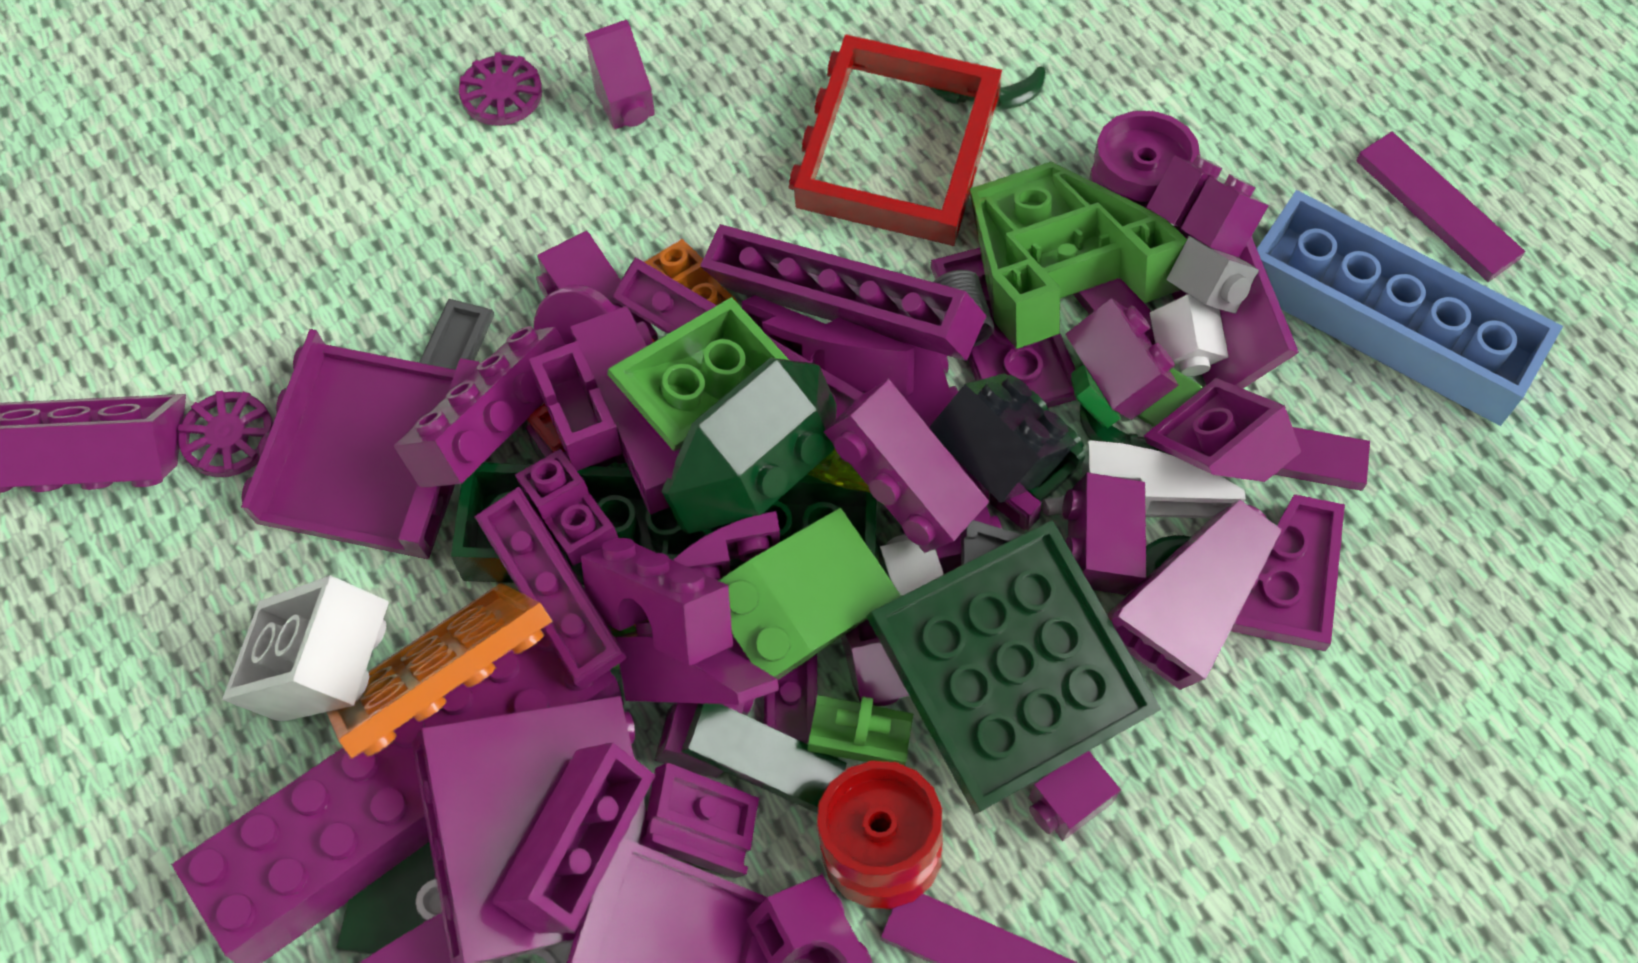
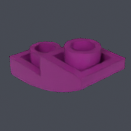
[515,449,618,566]
[674,511,780,581]

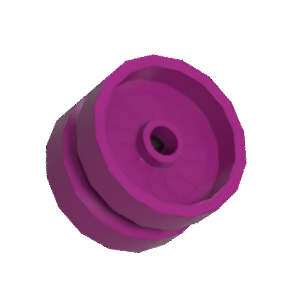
[1089,111,1200,222]

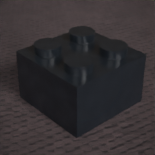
[929,373,1077,503]

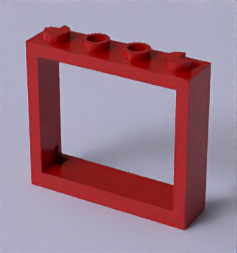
[789,34,1003,246]

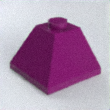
[1143,378,1301,482]

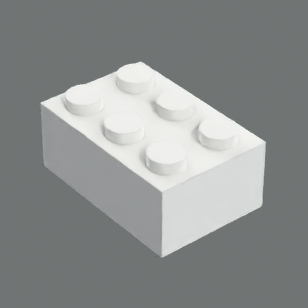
[222,575,389,722]

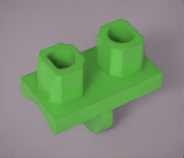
[807,695,914,766]

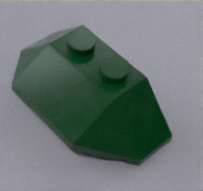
[661,358,837,534]

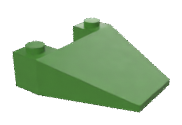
[970,161,1187,349]

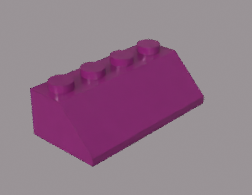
[0,394,186,493]

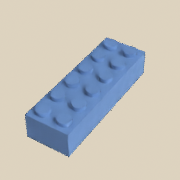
[1257,190,1563,426]

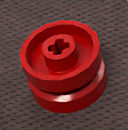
[817,761,943,909]

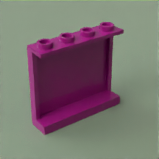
[241,329,480,560]
[412,696,649,963]

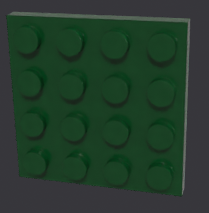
[866,520,1162,814]

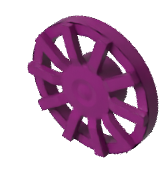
[459,52,543,126]
[178,390,274,477]

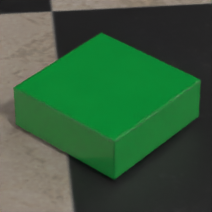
[1071,364,1121,429]

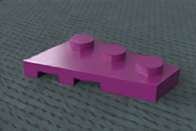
[1231,494,1345,651]

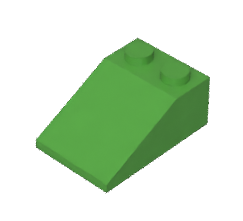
[607,297,789,451]
[719,508,901,680]

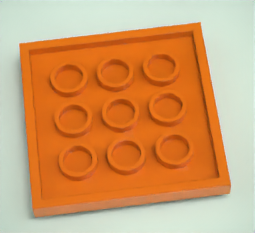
[326,583,552,759]

